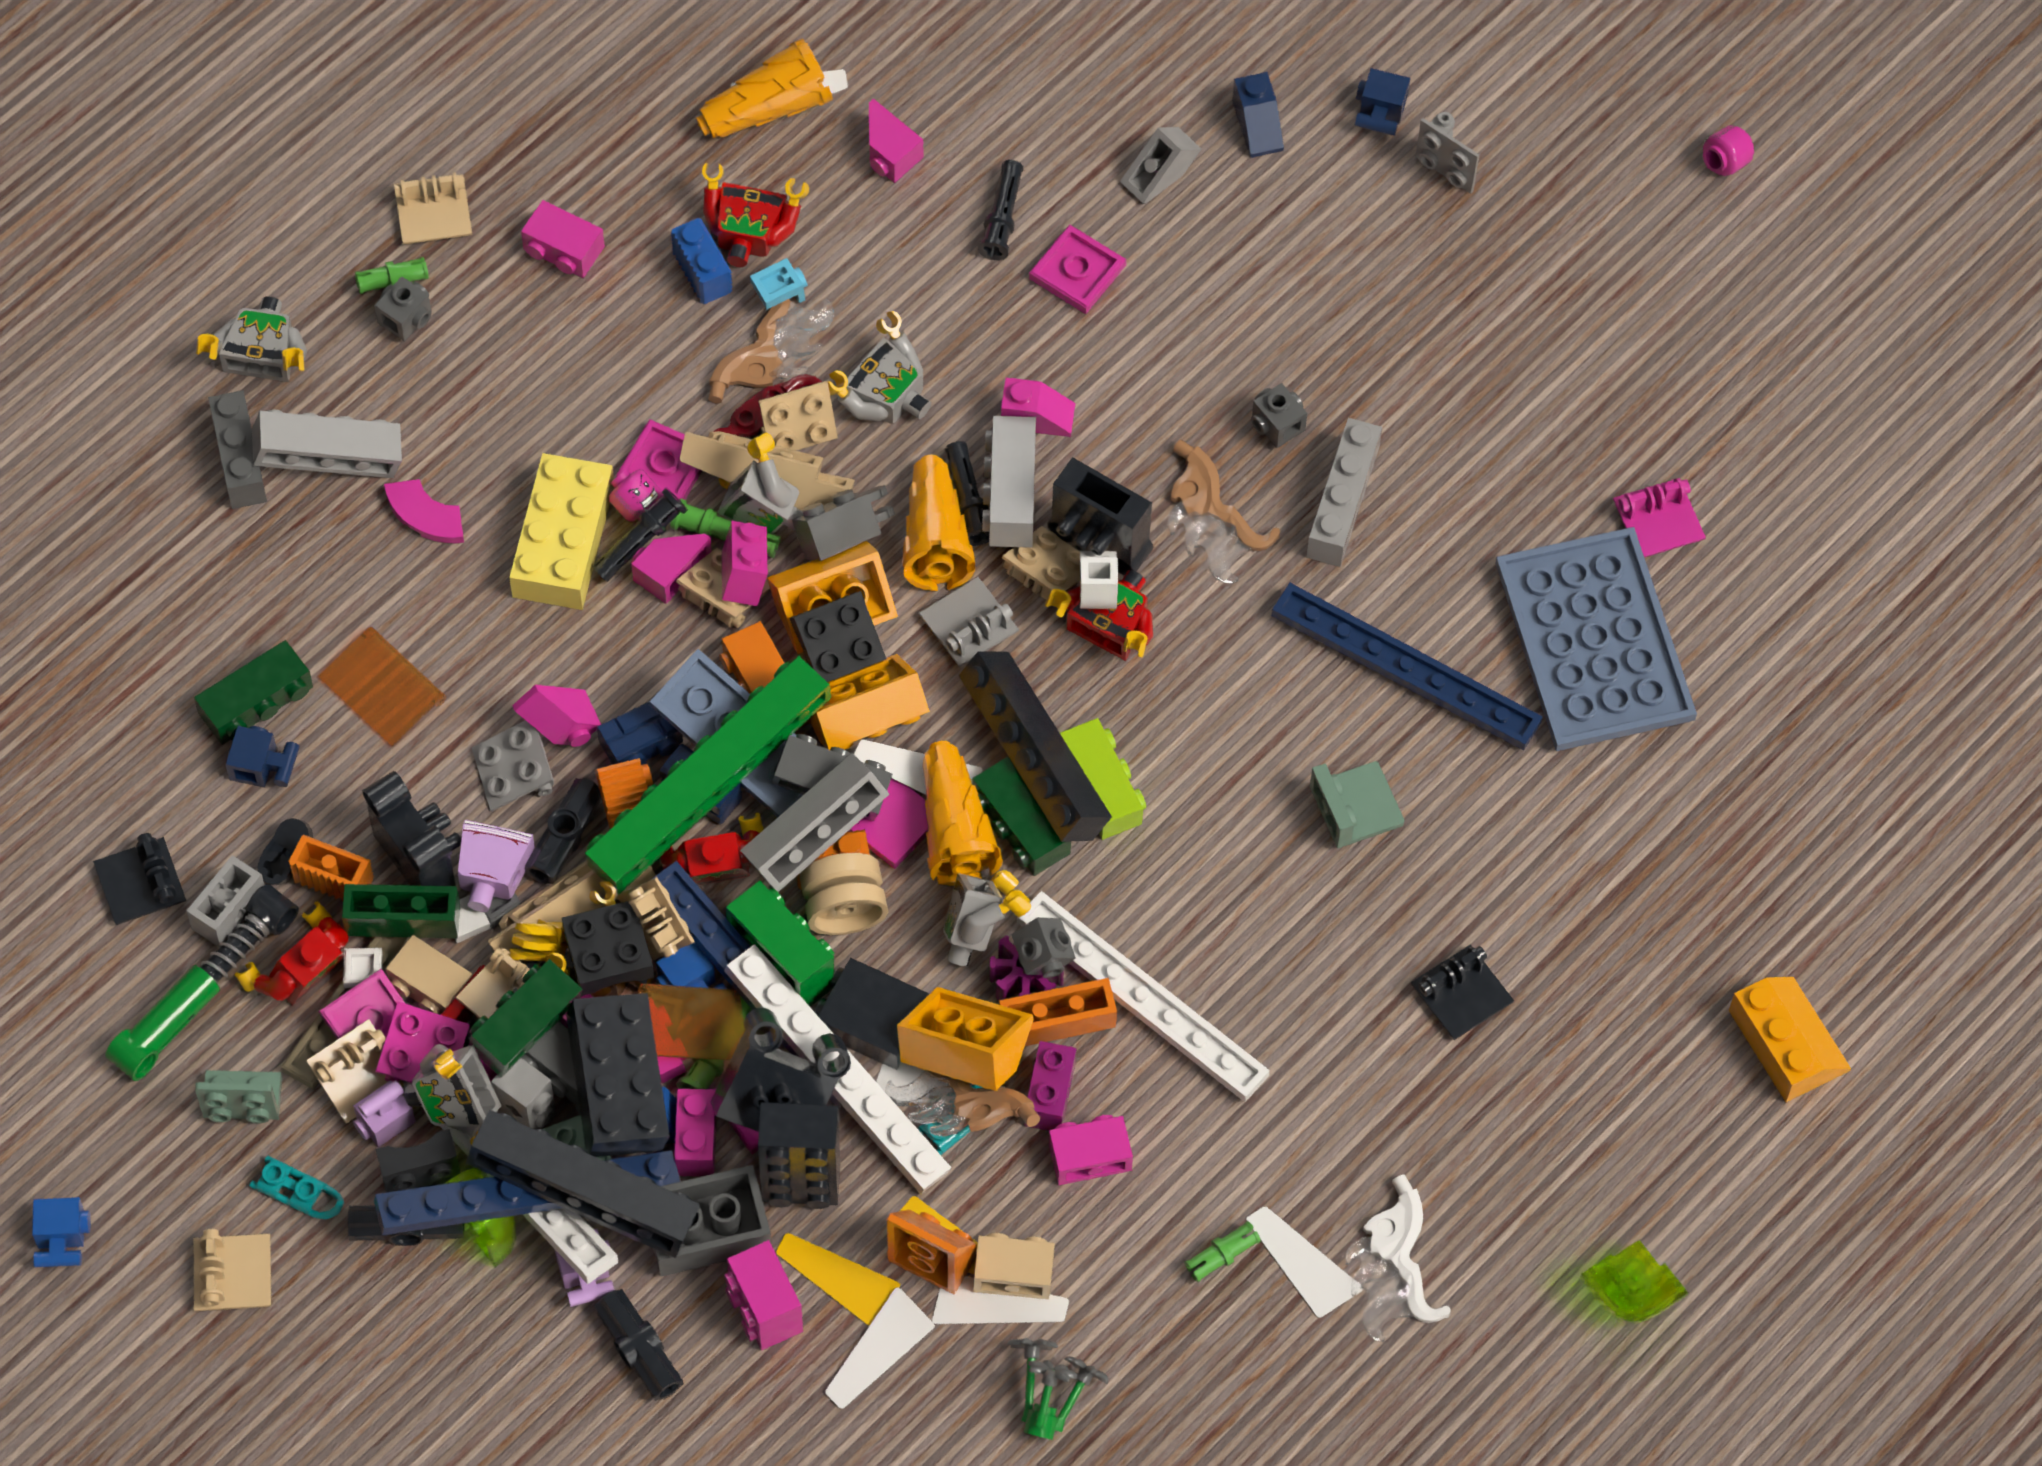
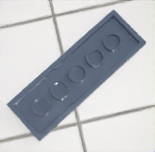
[648,649,803,818]

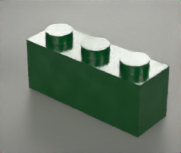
[194,640,313,745]
[972,756,1071,876]
[342,884,460,938]
[469,959,583,1078]

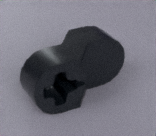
[257,818,313,885]

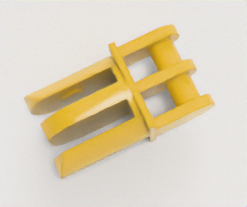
[509,919,568,962]

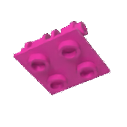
[1613,478,1706,558]
[375,1001,470,1083]

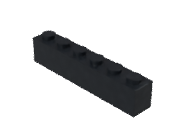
[959,651,1112,842]
[466,1110,700,1258]

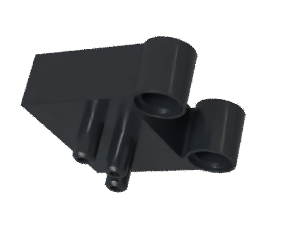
[1047,457,1154,576]
[362,771,462,886]
[711,1007,851,1132]

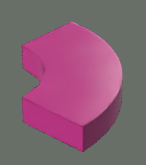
[384,479,464,543]

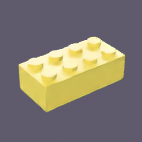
[509,453,614,610]

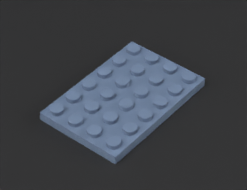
[1495,527,1697,751]

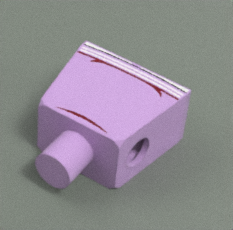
[458,820,535,912]

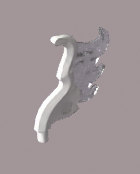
[1345,1174,1450,1342]

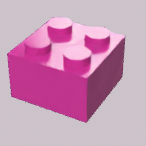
[724,1240,803,1351]

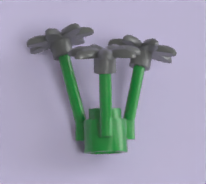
[1007,1338,1109,1440]

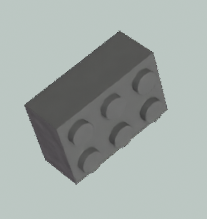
[654,1165,772,1277]

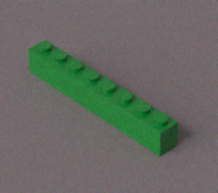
[585,656,831,895]

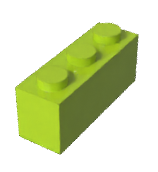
[1060,718,1146,840]

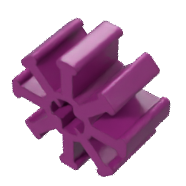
[989,935,1064,1001]

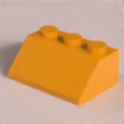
[767,541,898,654]
[810,654,930,750]
[1729,977,1851,1102]
[897,987,1033,1091]

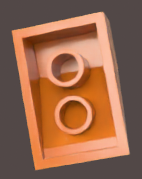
[887,1209,977,1295]

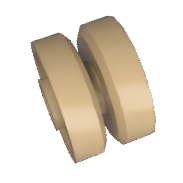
[799,853,889,935]

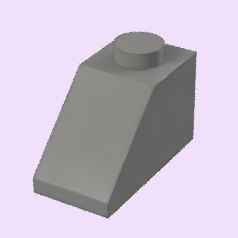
[1120,127,1201,204]

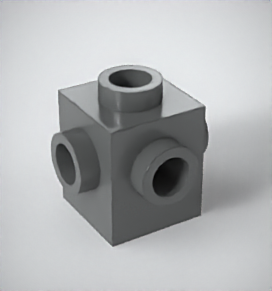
[374,277,432,342]
[1251,383,1307,448]
[1011,917,1076,978]

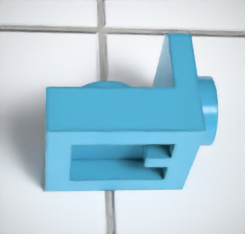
[750,258,807,309]

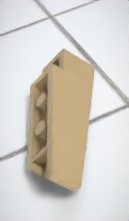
[680,431,855,510]
[488,860,656,952]

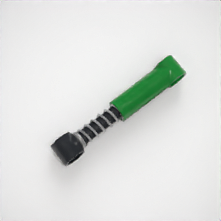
[105,884,299,1081]

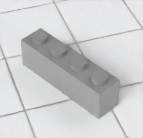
[252,409,402,478]
[982,416,1036,547]
[1306,418,1382,567]
[740,753,890,892]

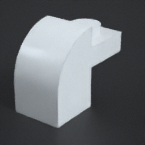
[1080,551,1118,609]

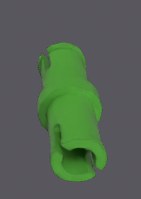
[355,257,429,294]
[1184,1221,1261,1282]

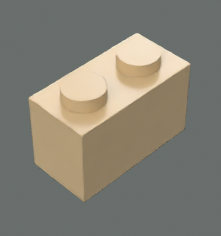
[386,935,473,1015]
[973,1233,1055,1299]

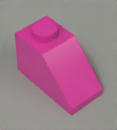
[869,98,923,183]
[1001,378,1075,437]
[631,534,712,604]
[512,684,601,747]

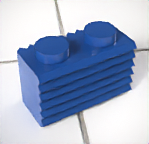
[671,218,733,304]

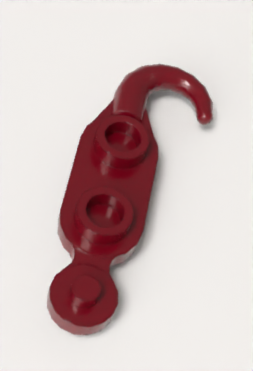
[713,374,822,437]

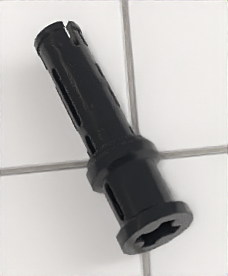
[978,160,1024,260]
[945,441,990,546]
[592,487,688,582]

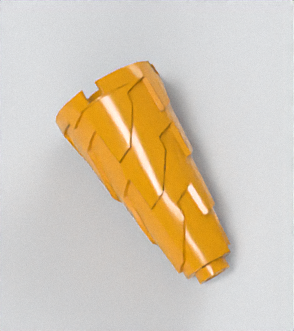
[695,38,833,138]
[903,454,976,591]
[922,741,1003,886]

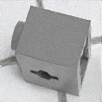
[186,855,264,947]
[491,1058,555,1129]

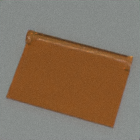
[318,627,447,747]
[638,984,745,1060]

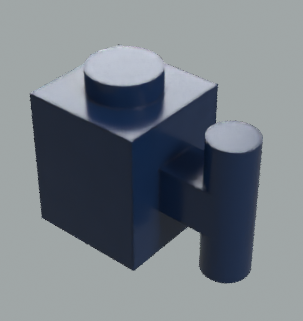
[1355,68,1411,136]
[225,726,300,788]

